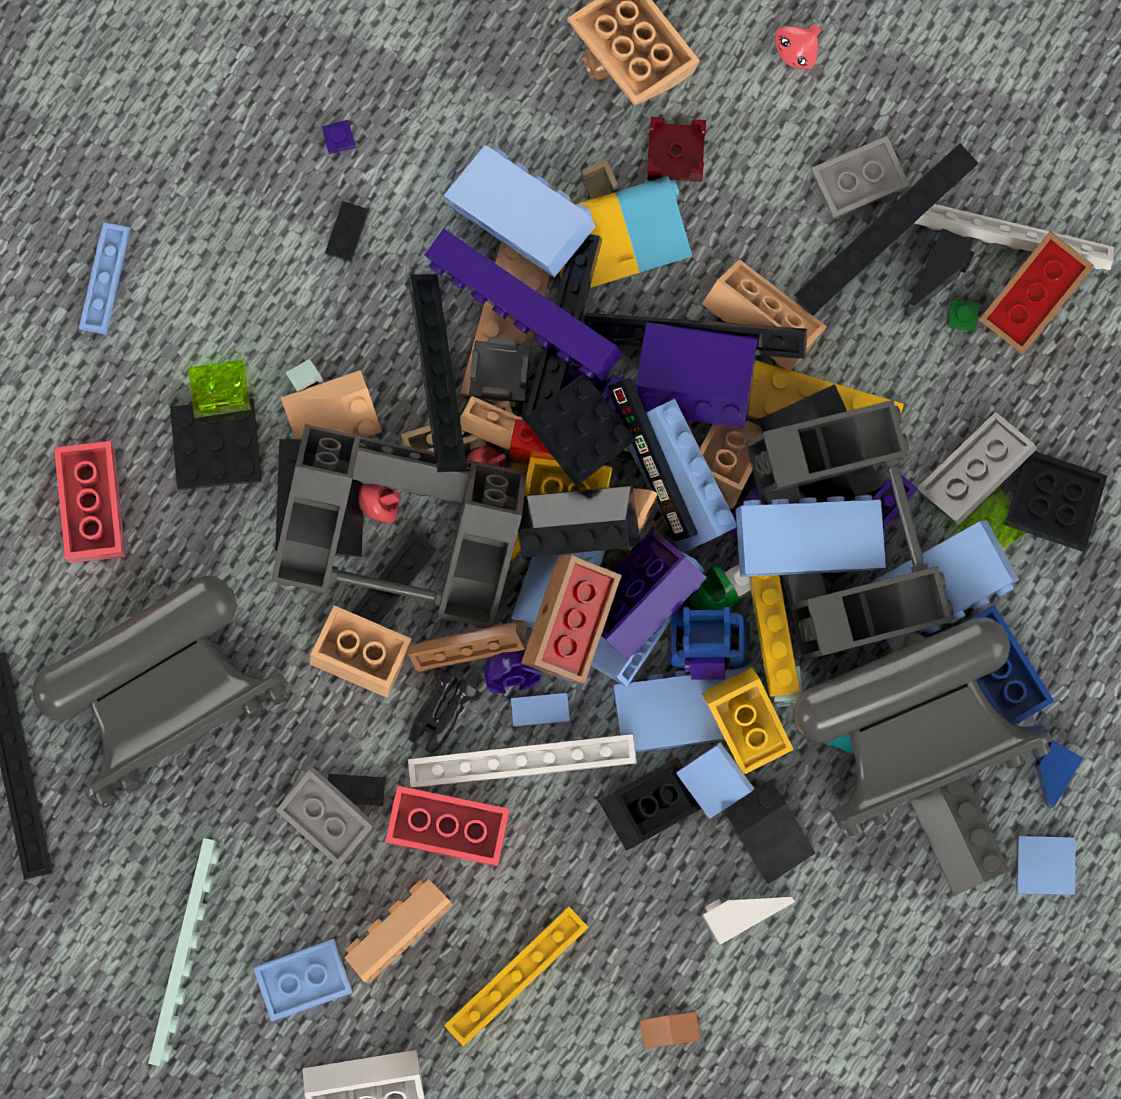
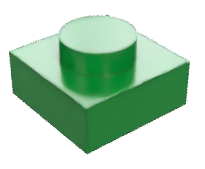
[947,299,980,332]

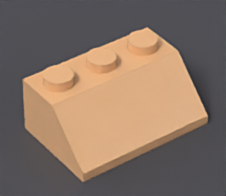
[310,605,412,698]

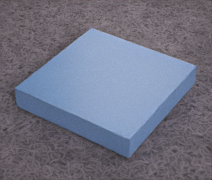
[676,742,754,819]
[1017,836,1075,895]

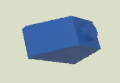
[1035,740,1083,809]

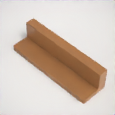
[408,620,526,671]

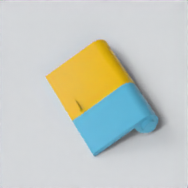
[559,176,692,288]

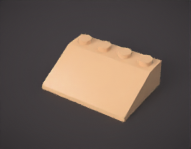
[567,0,700,106]
[344,879,453,983]

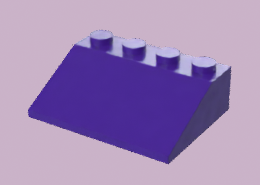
[636,322,758,428]
[601,529,707,660]

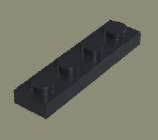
[351,532,436,624]

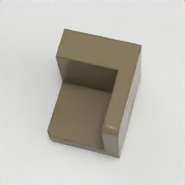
[581,160,618,199]

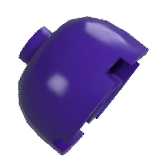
[484,647,541,694]

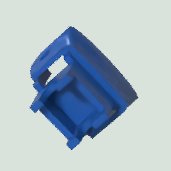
[668,607,750,668]

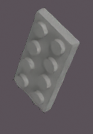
[917,412,1037,526]

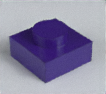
[322,120,356,155]

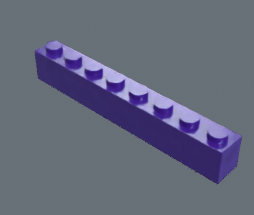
[424,229,622,381]

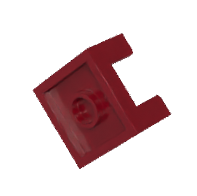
[647,117,706,182]

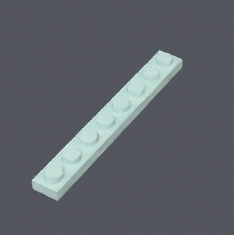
[148,838,220,1066]

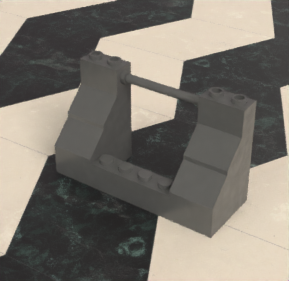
[745,400,953,661]
[271,424,527,628]

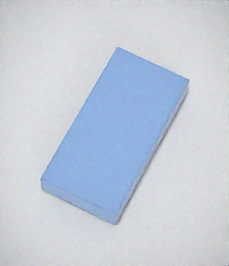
[511,693,570,727]

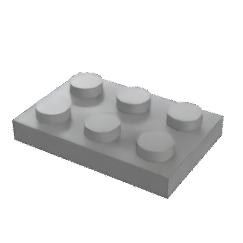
[811,136,910,220]
[276,767,376,867]

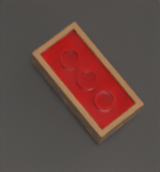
[979,231,1094,354]
[521,555,621,684]

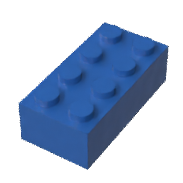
[965,605,1054,725]

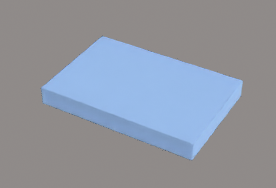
[253,939,353,1022]

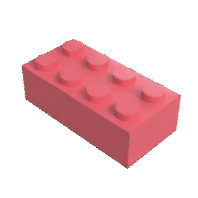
[54,441,126,563]
[385,786,510,867]

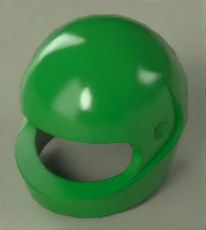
[690,566,740,613]

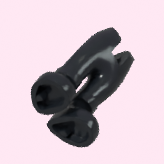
[408,667,483,754]

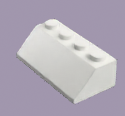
[303,1050,425,1099]

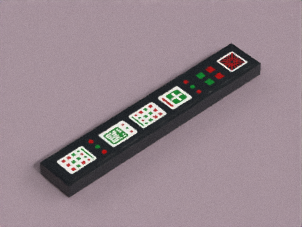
[608,377,698,542]

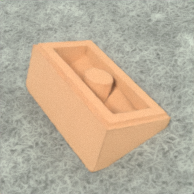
[460,396,523,450]

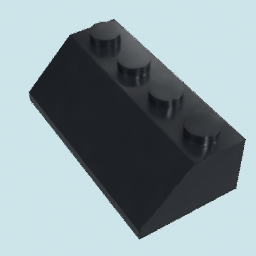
[518,485,640,558]

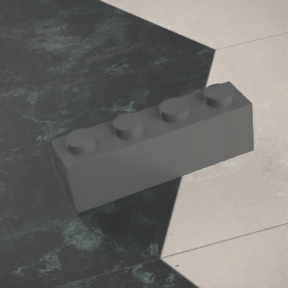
[910,776,1010,896]

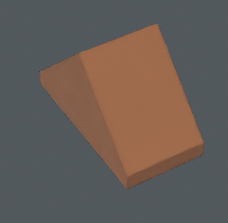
[640,1012,700,1049]

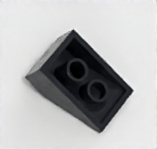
[904,228,975,317]
[599,757,702,851]
[721,780,816,884]

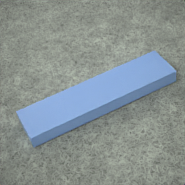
[79,222,131,335]

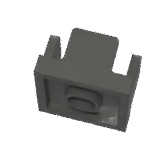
[469,337,531,403]

